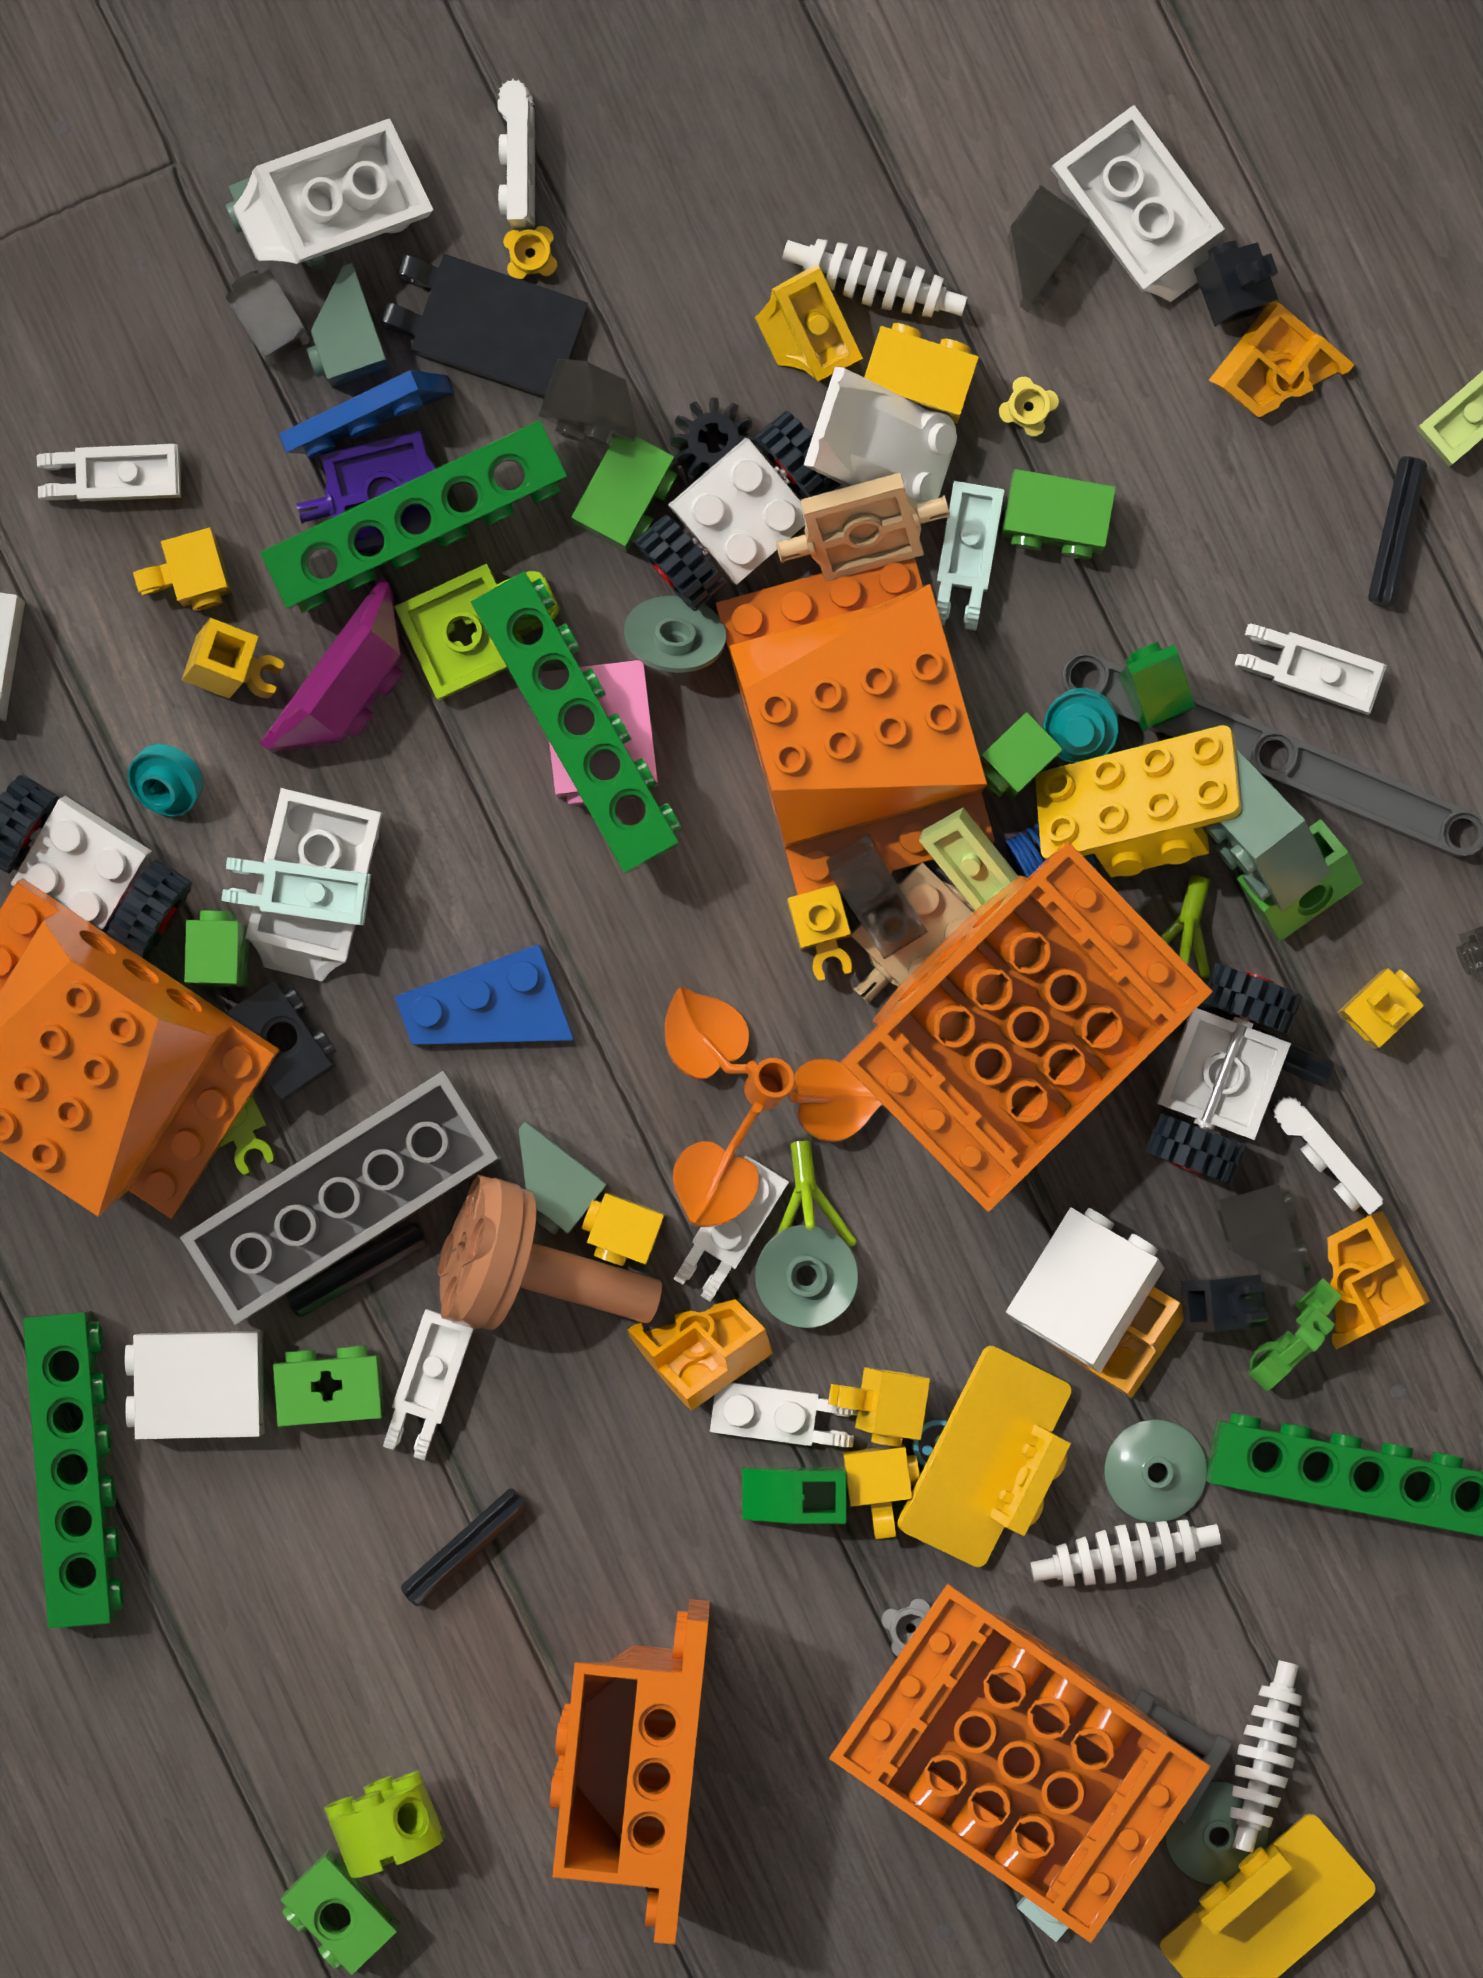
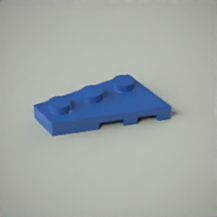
[279,370,454,459]
[394,944,574,1045]

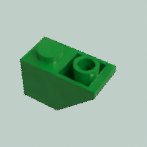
[1118,641,1195,733]
[742,1467,846,1524]

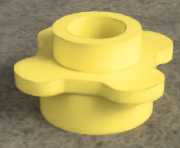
[999,377,1059,437]

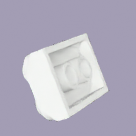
[1050,105,1225,302]
[233,118,433,264]
[804,367,957,504]
[245,788,383,981]

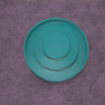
[1043,688,1120,763]
[127,743,204,817]

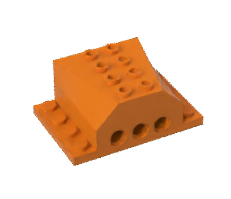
[715,558,995,895]
[841,841,1213,1212]
[0,878,280,1219]
[829,1583,1211,1943]
[549,1599,710,1945]

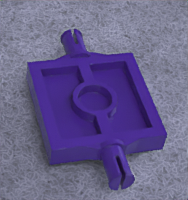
[296,430,462,553]

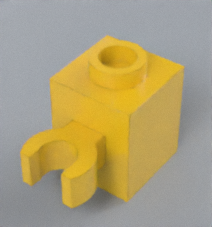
[133,527,233,611]
[182,618,285,699]
[787,885,852,982]
[1337,968,1424,1049]
[828,1367,930,1447]
[843,1444,919,1539]

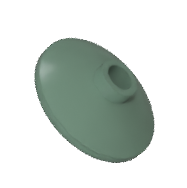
[624,596,726,673]
[755,1225,858,1328]
[1104,1419,1207,1522]
[1165,1781,1268,1885]

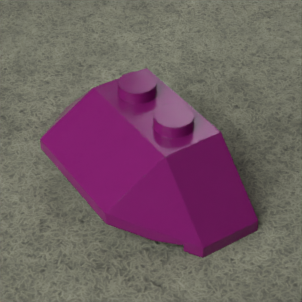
[259,577,404,753]

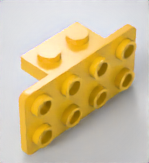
[1036,725,1242,878]
[898,1346,1071,1567]
[1159,1814,1376,1978]

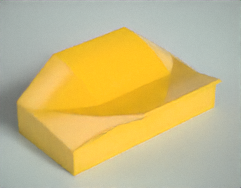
[755,265,863,382]

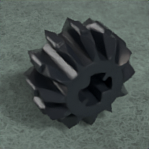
[670,397,757,481]

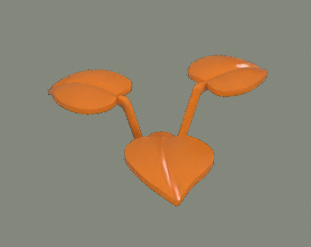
[664,987,882,1227]

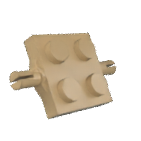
[776,472,950,582]
[850,862,974,1004]

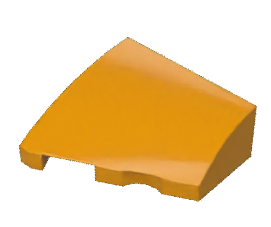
[1209,301,1355,418]
[1327,1210,1430,1350]
[1045,1287,1184,1399]
[627,1299,773,1411]

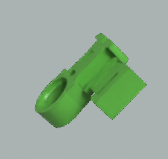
[1247,1278,1342,1392]

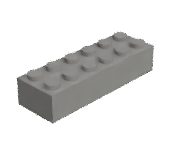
[180,1071,501,1325]

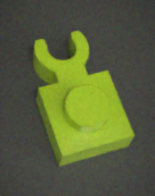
[220,1094,275,1175]

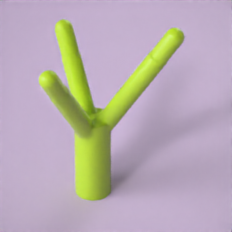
[1160,875,1210,978]
[777,1141,856,1247]

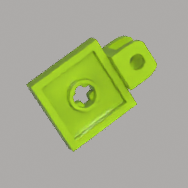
[394,564,560,701]

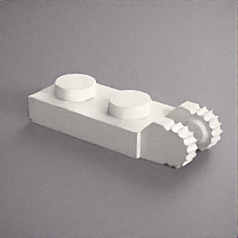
[498,79,535,231]
[37,444,182,502]
[1235,624,1387,715]
[1273,1096,1383,1215]
[673,1155,789,1302]
[383,1309,474,1461]
[710,1382,858,1447]

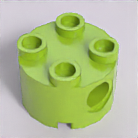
[324,1770,446,1878]

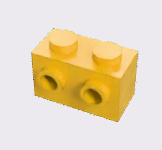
[864,323,978,424]
[581,1193,665,1266]

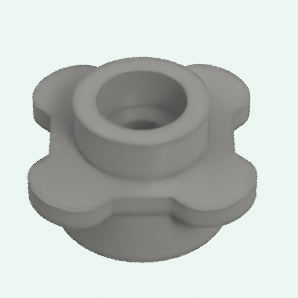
[881,1598,930,1656]

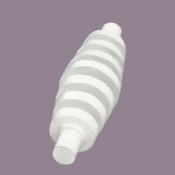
[782,239,967,318]
[1030,1520,1221,1587]
[1230,1660,1302,1853]

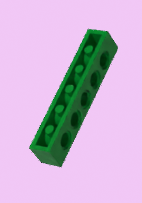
[260,420,567,614]
[470,571,683,876]
[23,1311,124,1629]
[1206,1412,1483,1536]

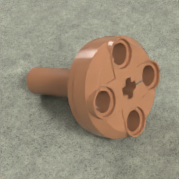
[438,1175,662,1331]

